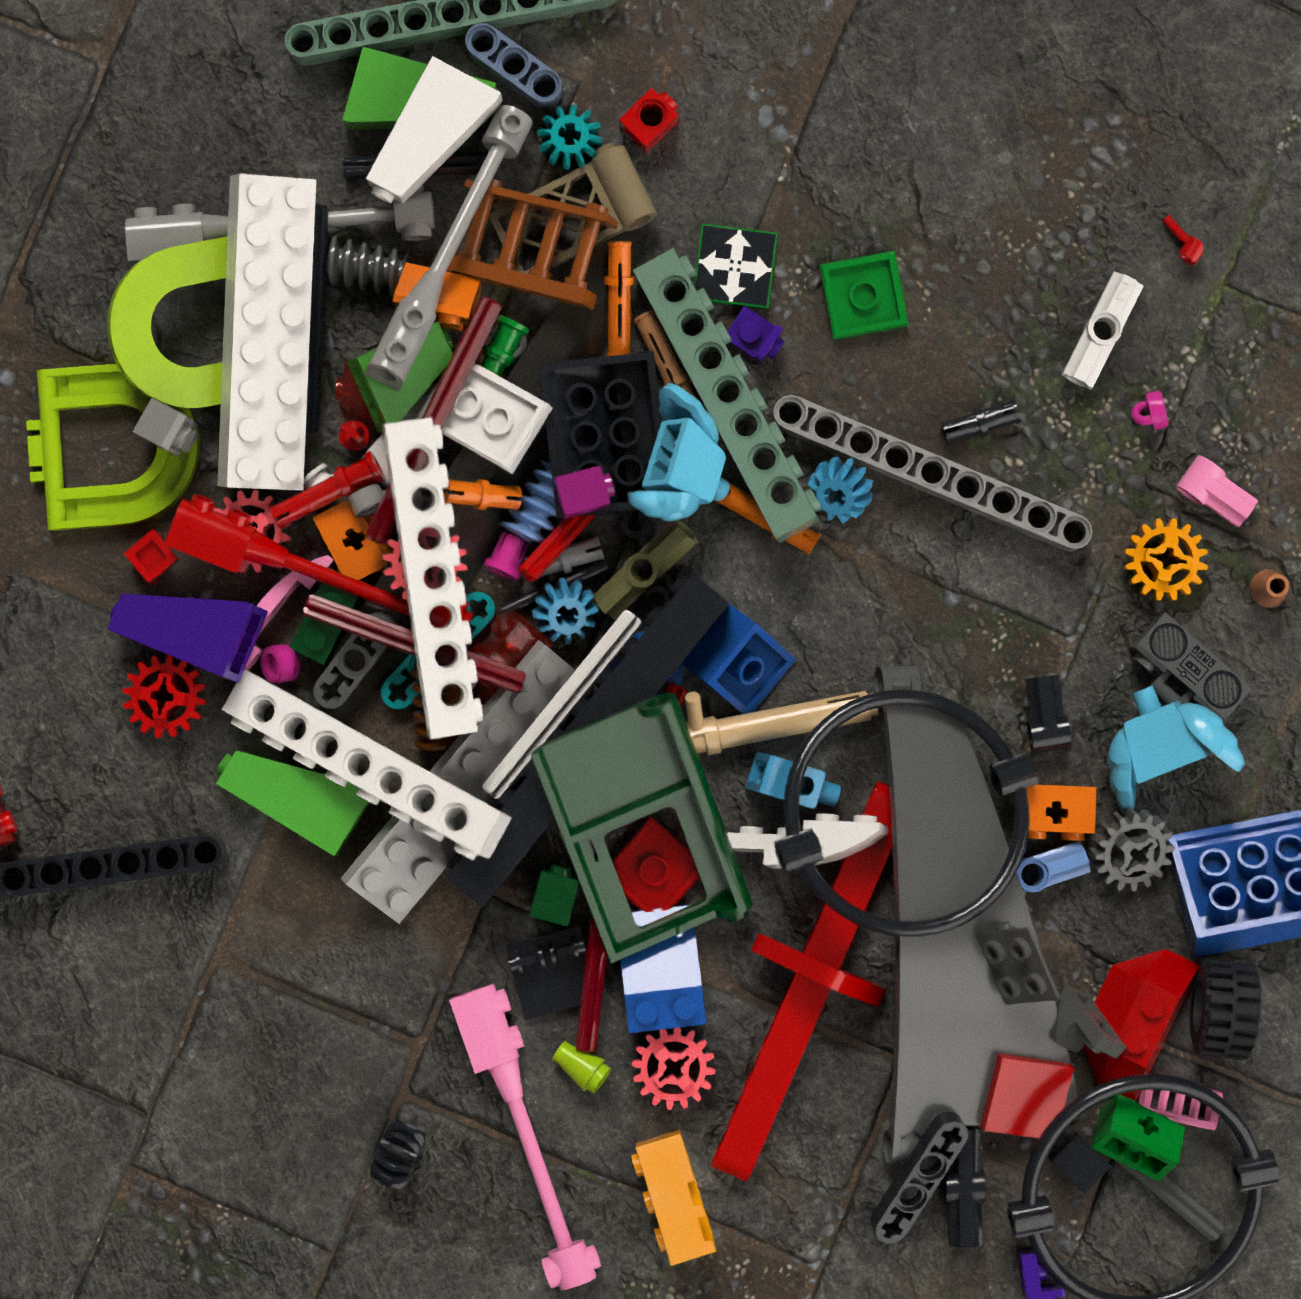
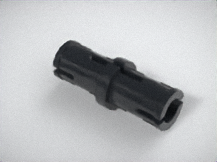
[940,399,1021,446]

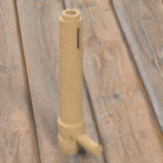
[685,691,878,755]

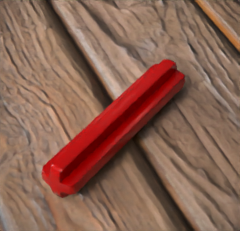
[519,516,595,582]

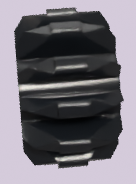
[370,1120,426,1190]

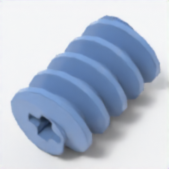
[500,459,556,544]

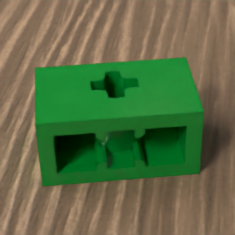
[1092,1095,1185,1182]

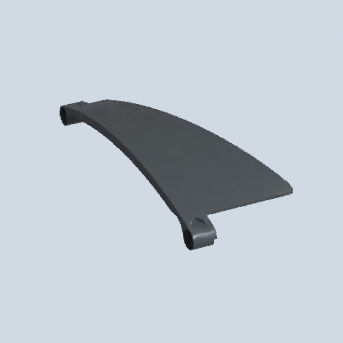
[873,665,1078,1165]

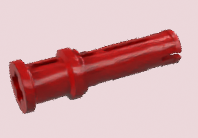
[270,451,386,529]

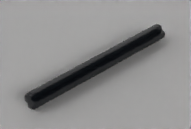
[306,204,329,434]

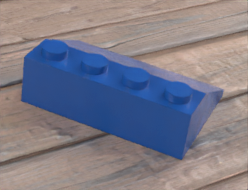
[1169,810,1301,958]

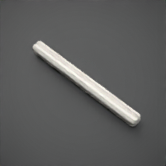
[483,610,642,800]

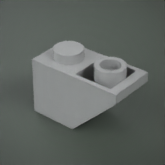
[133,398,198,458]

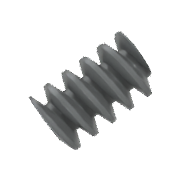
[326,236,409,297]

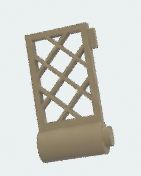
[489,142,658,274]

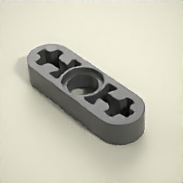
[314,612,396,709]

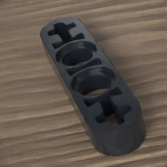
[870,1111,968,1244]

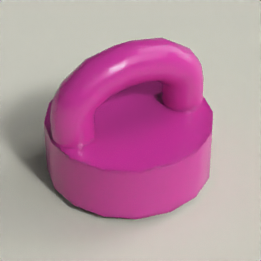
[1131,390,1169,430]
[260,644,300,684]

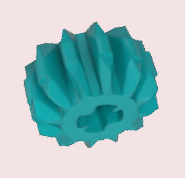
[538,104,603,171]

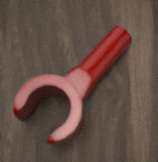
[1162,215,1203,266]

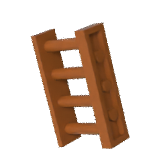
[447,179,618,310]

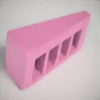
[1137,1088,1223,1131]

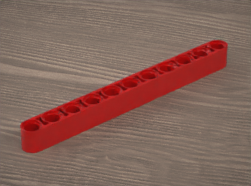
[711,781,892,1182]

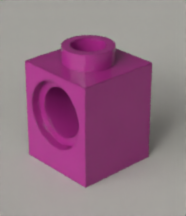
[553,466,615,519]

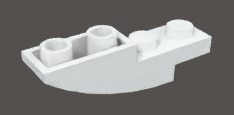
[727,814,888,869]

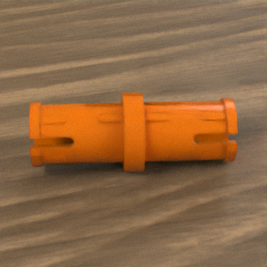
[442,479,522,511]

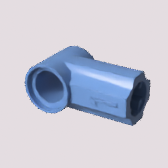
[1017,840,1091,892]

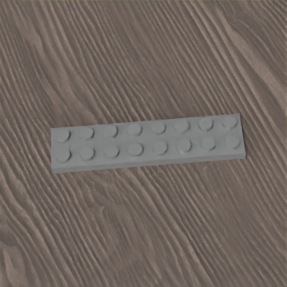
[340,640,595,924]

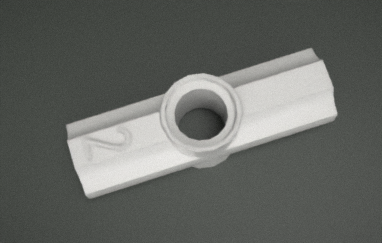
[1062,271,1143,390]

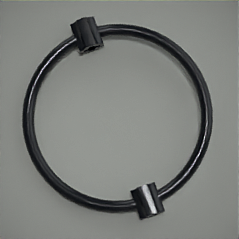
[773,690,1039,937]
[1007,1074,1280,1299]

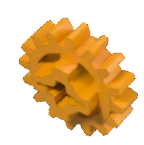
[1123,518,1208,601]

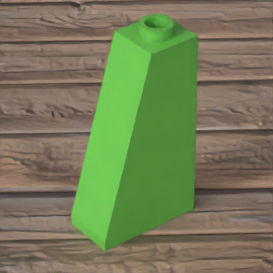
[342,47,498,130]
[216,751,370,856]

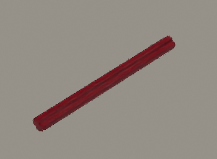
[365,296,501,545]

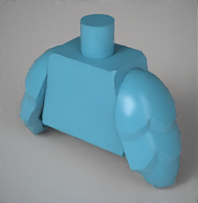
[628,383,730,521]
[1107,686,1246,813]

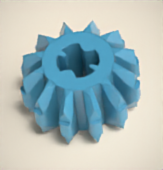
[807,455,873,524]
[532,578,598,644]

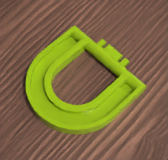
[107,236,227,408]
[26,364,200,531]

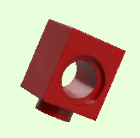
[619,88,679,154]

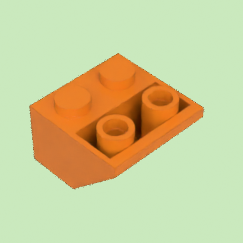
[393,262,483,333]

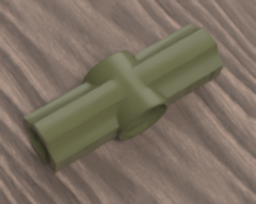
[594,520,699,620]

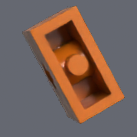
[312,499,392,582]
[1013,785,1097,841]

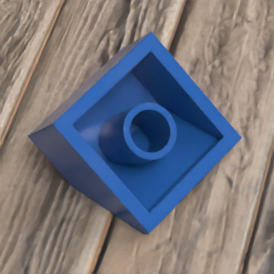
[681,604,796,714]

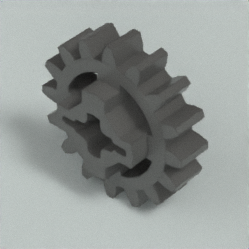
[1089,807,1175,892]

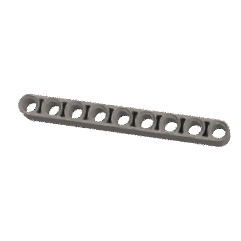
[772,395,1093,552]

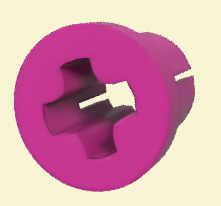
[483,532,530,581]

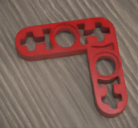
[751,932,887,1007]

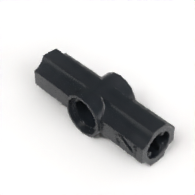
[943,1127,985,1248]

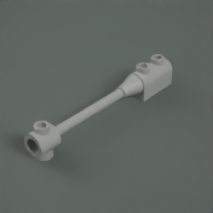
[364,105,533,392]
[125,184,435,266]

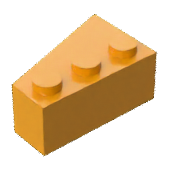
[631,1129,716,1266]

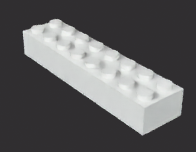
[217,174,316,491]

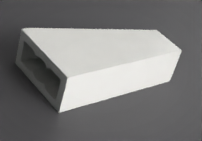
[366,56,503,204]

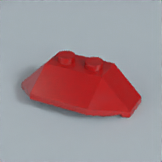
[1083,949,1201,1102]

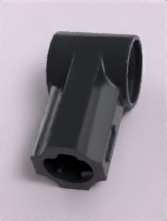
[1025,675,1071,754]

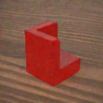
[123,529,180,586]

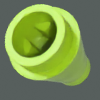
[552,1041,611,1094]

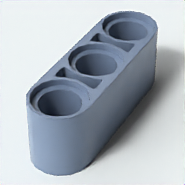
[465,23,562,110]

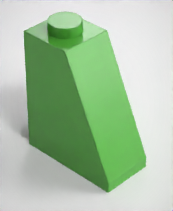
[347,322,453,432]

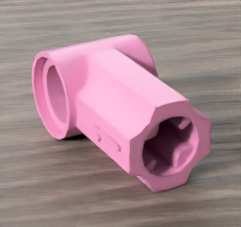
[1176,455,1258,528]

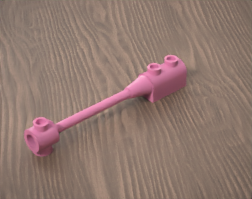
[449,983,602,1290]

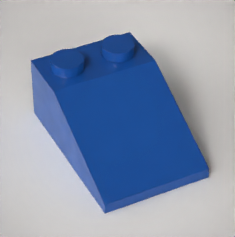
[621,904,706,1033]

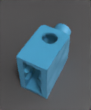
[745,752,841,809]

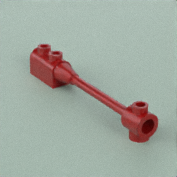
[164,494,473,627]

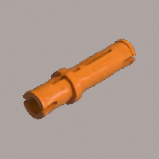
[604,241,635,356]
[716,483,821,556]

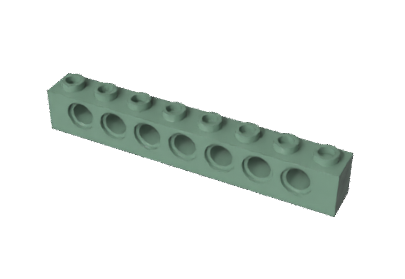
[633,248,822,543]

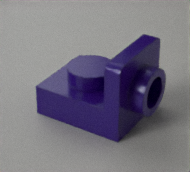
[727,306,785,364]
[1017,1248,1065,1299]

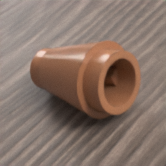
[1250,569,1289,607]

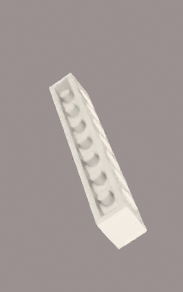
[382,418,483,739]
[222,670,512,860]

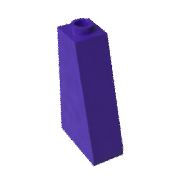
[107,594,268,682]

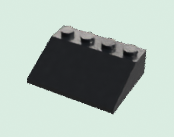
[538,351,662,518]

